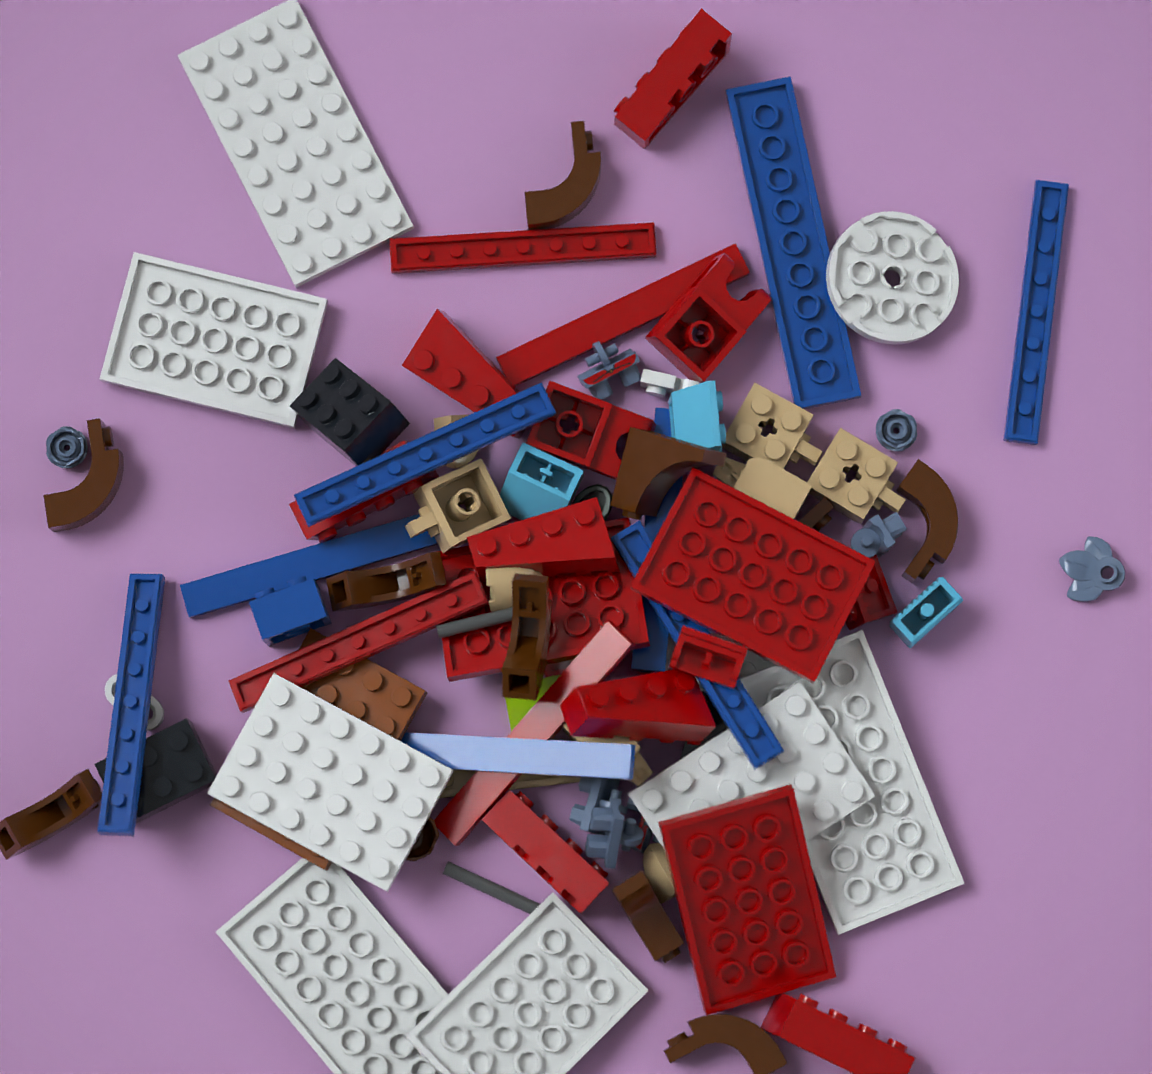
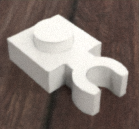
[640,369,699,397]

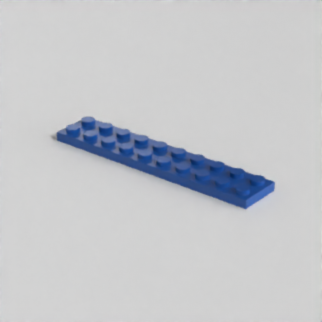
[725,76,861,409]

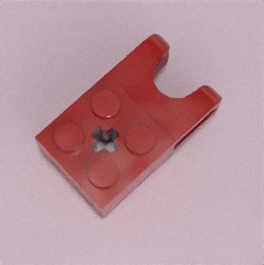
[645,253,771,382]
[526,381,657,480]

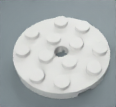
[826,211,959,344]

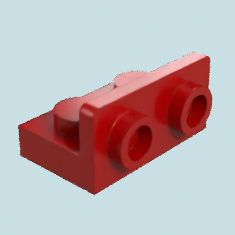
[846,554,898,630]

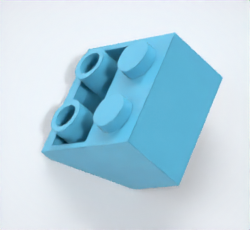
[668,380,726,452]
[500,442,584,520]

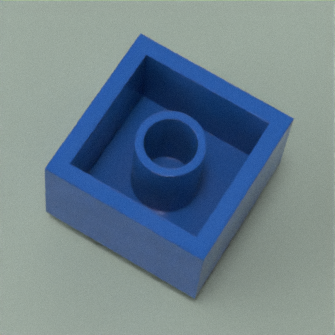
[249,576,332,646]

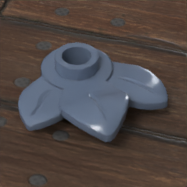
[1059,536,1125,602]

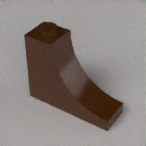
[610,427,727,520]
[612,871,684,963]

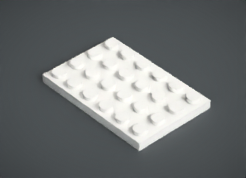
[99,252,328,429]
[207,673,454,892]
[628,681,875,850]
[405,892,649,1074]

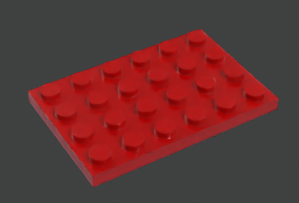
[630,467,876,683]
[436,517,650,682]
[658,784,837,1016]

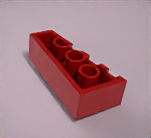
[614,8,732,150]
[402,309,527,439]
[289,440,439,543]
[467,497,620,582]
[559,669,716,745]
[481,790,609,914]
[760,993,915,1074]

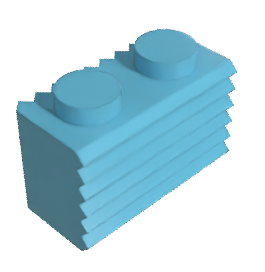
[889,577,963,648]

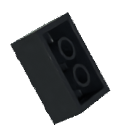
[290,358,410,466]
[94,718,217,823]

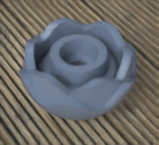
[876,409,917,451]
[46,426,88,468]

